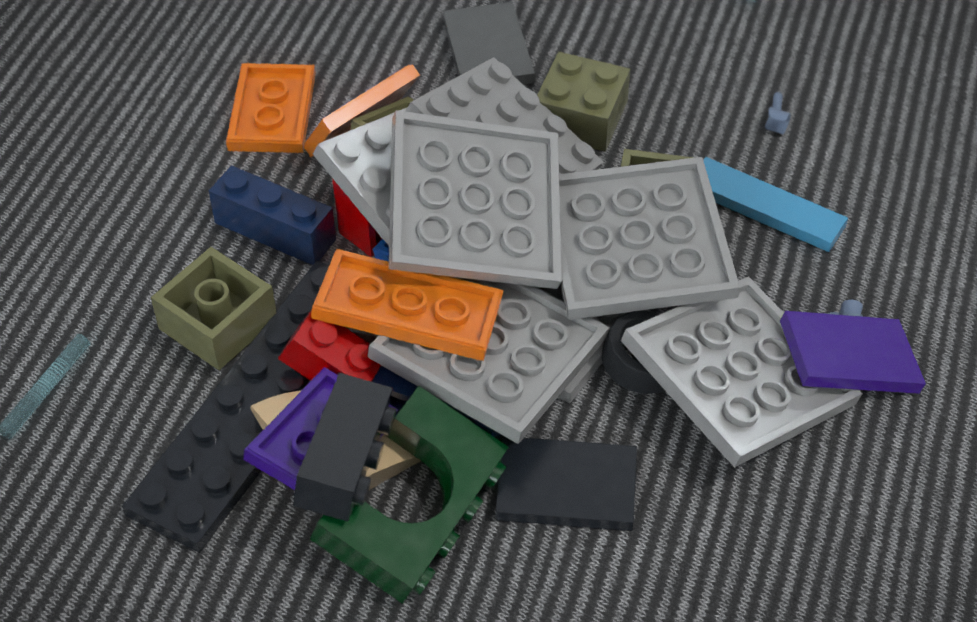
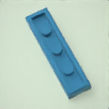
[703,157,848,252]

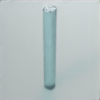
[0,334,90,439]

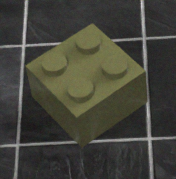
[537,51,630,152]
[151,247,277,370]

